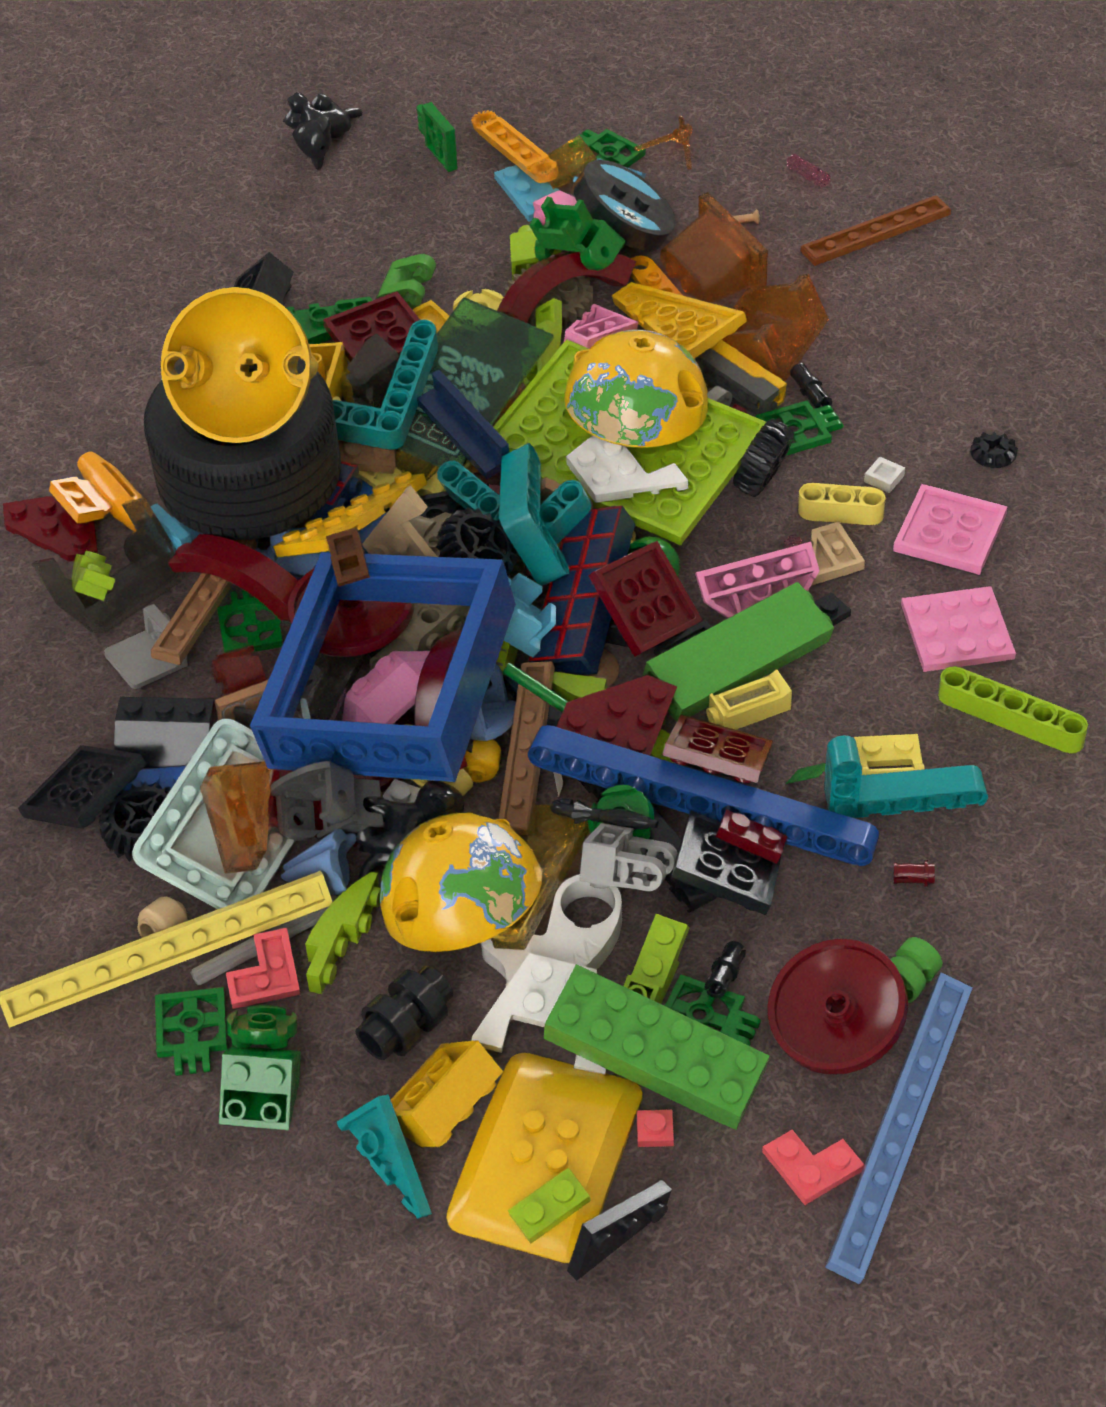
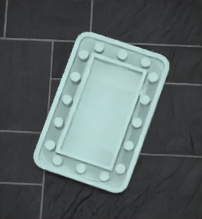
[132,719,296,909]

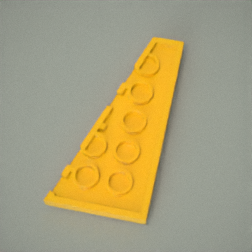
[612,282,747,359]
[273,471,428,557]

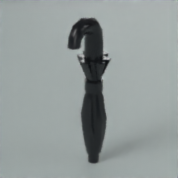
[550,799,658,830]

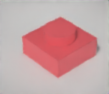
[637,1110,674,1147]

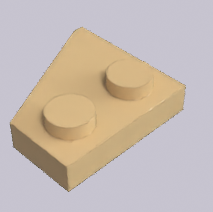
[811,521,865,586]

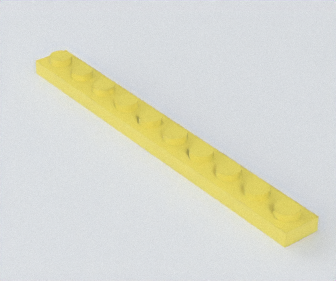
[0,871,332,1028]

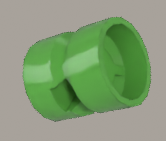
[890,937,943,1003]

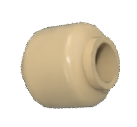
[137,896,188,938]

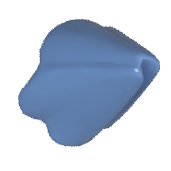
[281,829,356,895]

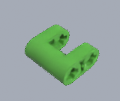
[376,254,436,309]

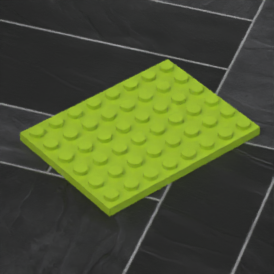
[493,339,766,546]

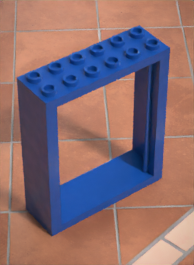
[250,552,516,782]

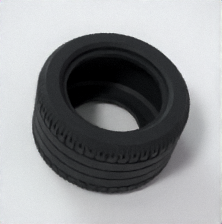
[144,358,341,540]

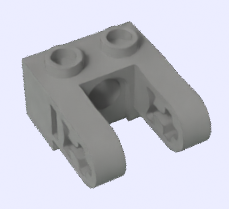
[580,823,678,891]

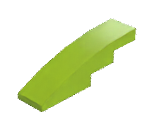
[521,298,562,389]

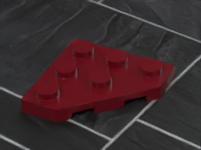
[3,496,98,562]
[557,675,677,756]

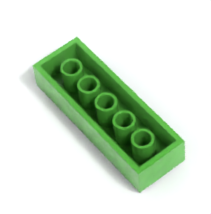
[544,964,770,1130]

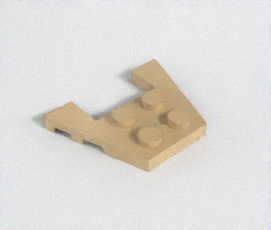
[362,485,437,557]

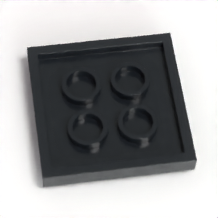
[18,745,147,829]
[671,810,781,915]

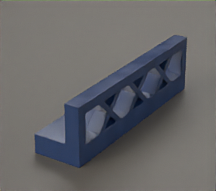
[417,369,509,480]

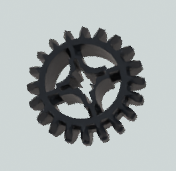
[733,419,794,497]
[436,507,518,576]
[99,781,171,862]

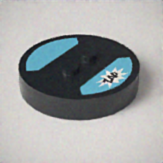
[573,160,675,251]

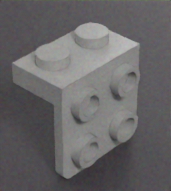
[104,604,188,689]

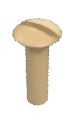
[728,209,760,224]

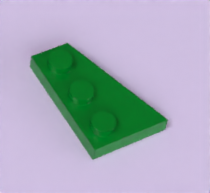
[286,297,373,344]

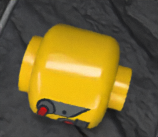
[463,739,501,783]

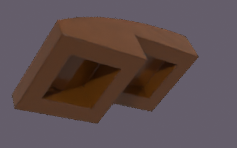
[326,527,370,587]

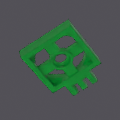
[417,102,458,172]
[568,129,646,168]
[755,400,844,456]
[217,590,285,657]
[665,974,761,1046]
[155,987,228,1076]

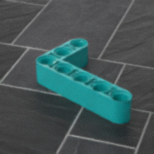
[333,320,438,450]
[499,443,569,586]
[437,461,592,544]
[824,735,988,818]

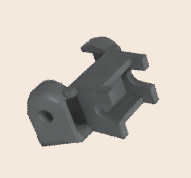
[270,761,383,841]

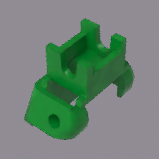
[529,197,626,271]

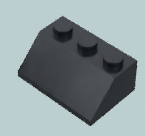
[233,252,294,306]
[114,696,218,768]

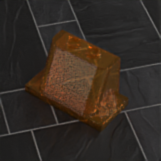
[660,192,768,303]
[722,274,829,382]

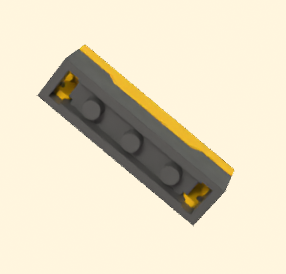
[695,340,787,415]

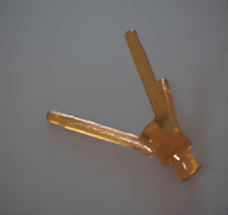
[634,116,692,170]

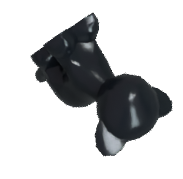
[283,92,362,170]
[355,780,464,880]

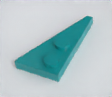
[337,1094,432,1219]

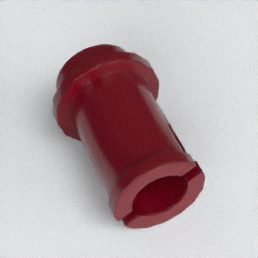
[894,860,935,887]

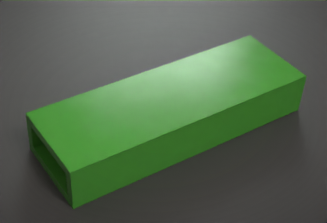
[642,582,834,722]

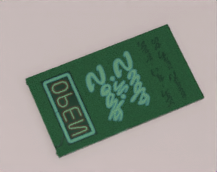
[398,297,554,467]

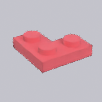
[226,928,301,1009]
[762,1129,864,1205]

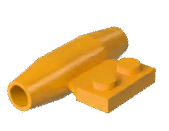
[49,452,150,535]

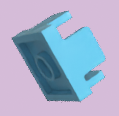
[504,573,556,657]

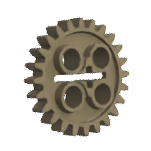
[505,265,593,328]

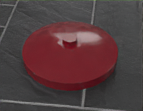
[288,568,414,657]
[767,939,908,1075]

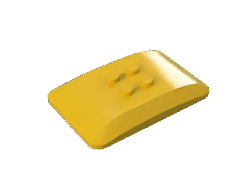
[446,1053,642,1263]

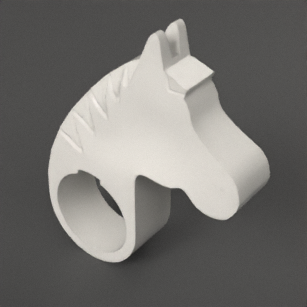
[481,874,622,986]

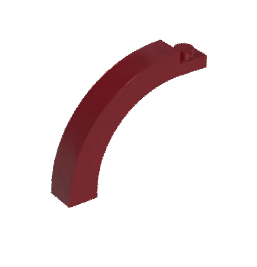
[495,251,636,347]
[168,534,299,630]
[415,629,468,769]

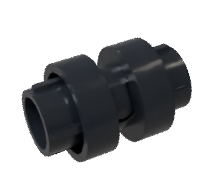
[355,966,453,1060]

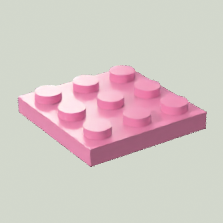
[893,484,1007,575]
[901,586,1016,672]

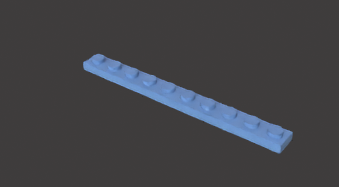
[825,972,972,1284]

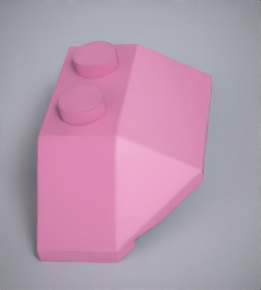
[695,542,820,619]
[342,651,430,724]

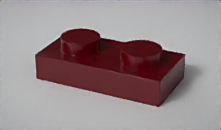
[716,809,787,864]

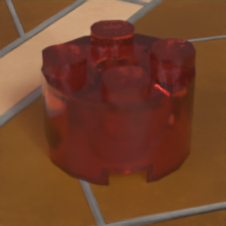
[210,645,266,698]

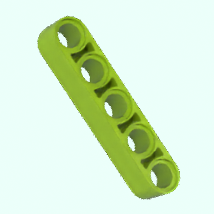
[938,666,1088,753]

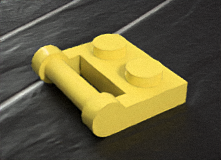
[854,734,925,775]

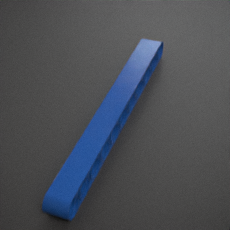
[528,725,879,866]

